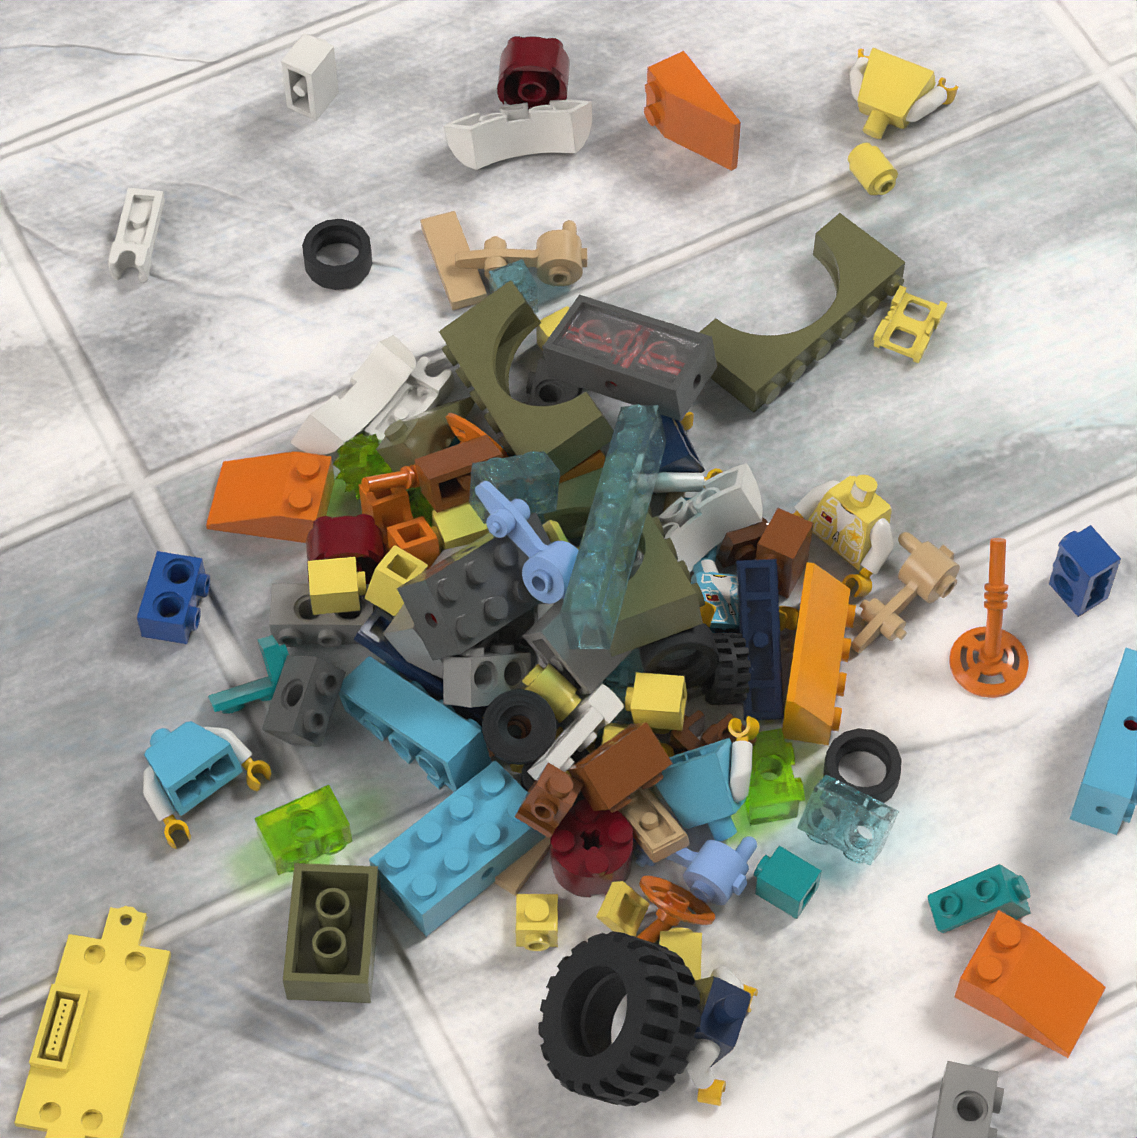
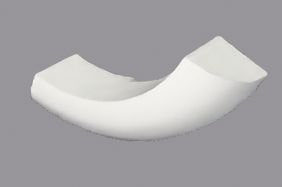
[443,100,592,170]
[290,335,417,455]
[625,463,763,577]

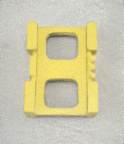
[873,285,948,364]

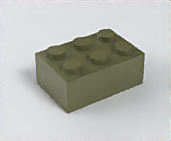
[283,863,381,1003]

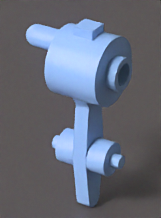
[475,481,594,604]
[633,836,757,905]

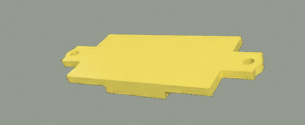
[14,906,171,1138]

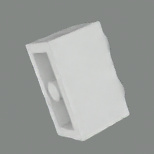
[281,33,339,121]

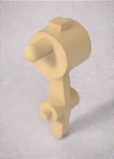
[455,220,588,286]
[851,532,960,654]

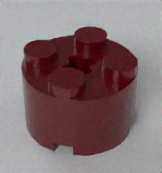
[497,36,570,109]
[306,514,385,584]
[550,799,633,897]

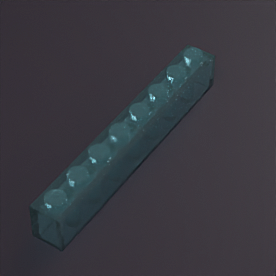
[560,404,667,650]

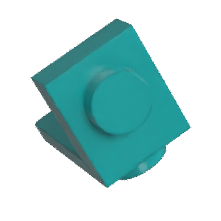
[208,635,289,714]
[928,864,1031,933]

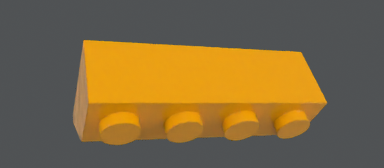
[781,562,856,745]

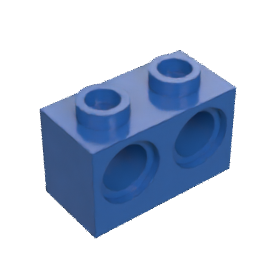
[1049,525,1121,617]
[137,551,210,644]

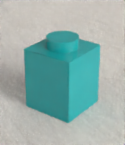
[753,846,822,919]

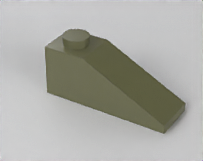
[376,397,475,472]

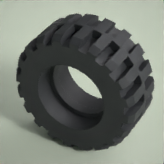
[538,931,701,1107]

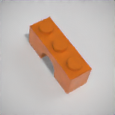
[358,484,440,570]

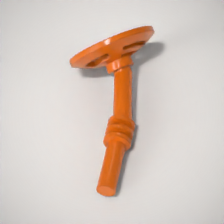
[362,413,510,493]
[949,538,1029,698]
[637,875,715,943]

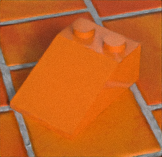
[644,51,741,170]
[206,451,335,543]
[954,910,1106,1058]

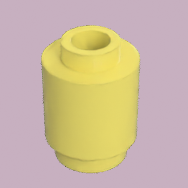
[847,142,898,195]
[522,663,582,723]

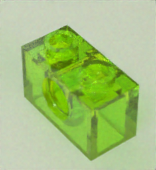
[744,728,805,826]
[254,785,352,875]

